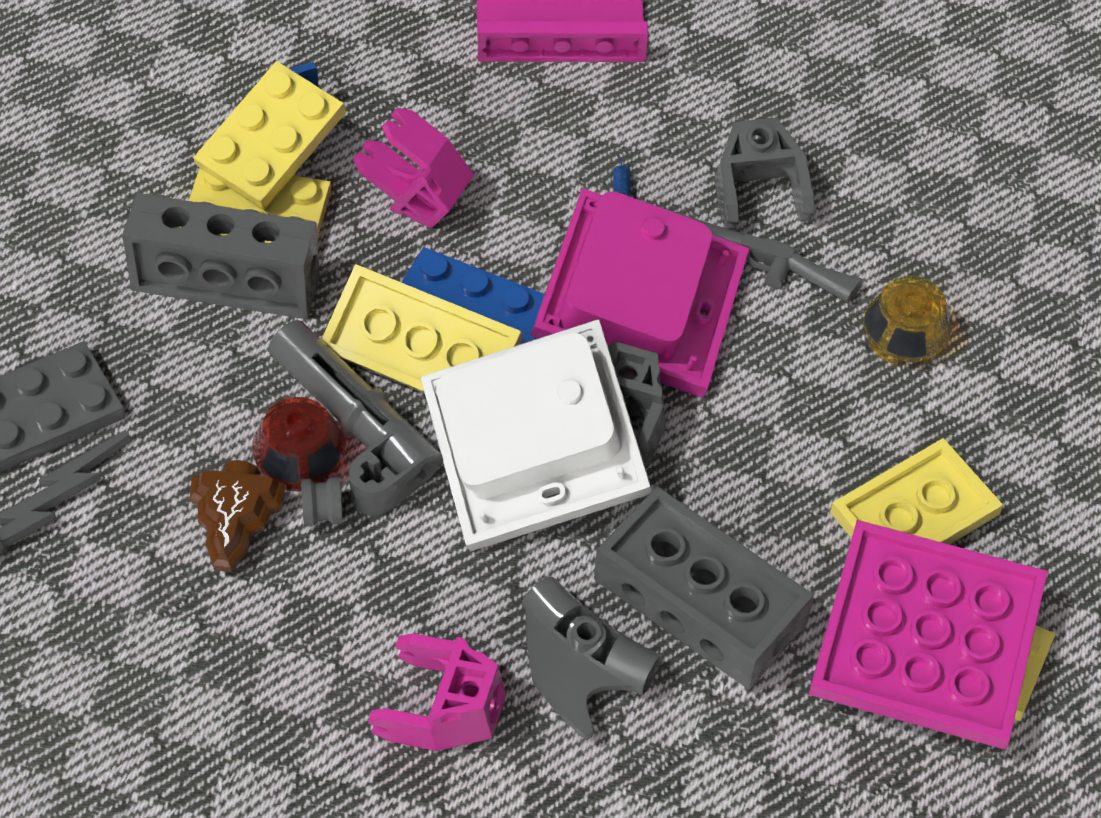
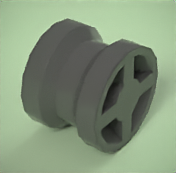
[301,476,343,527]

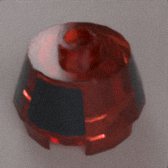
[252,397,345,491]

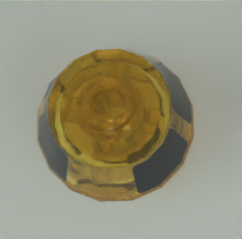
[863,276,953,366]

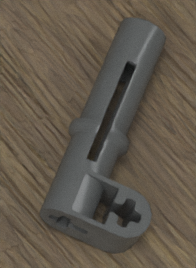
[268,320,442,516]

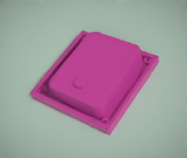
[530,188,749,398]

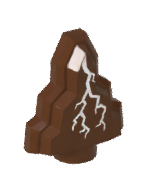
[190,460,287,572]

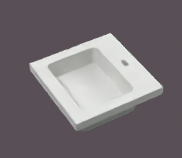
[421,319,652,552]

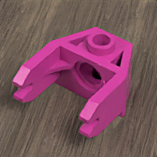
[353,108,474,229]
[368,633,506,751]

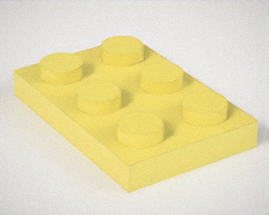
[193,61,347,209]
[180,168,331,243]
[830,438,1003,545]

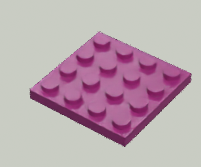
[809,520,1048,750]

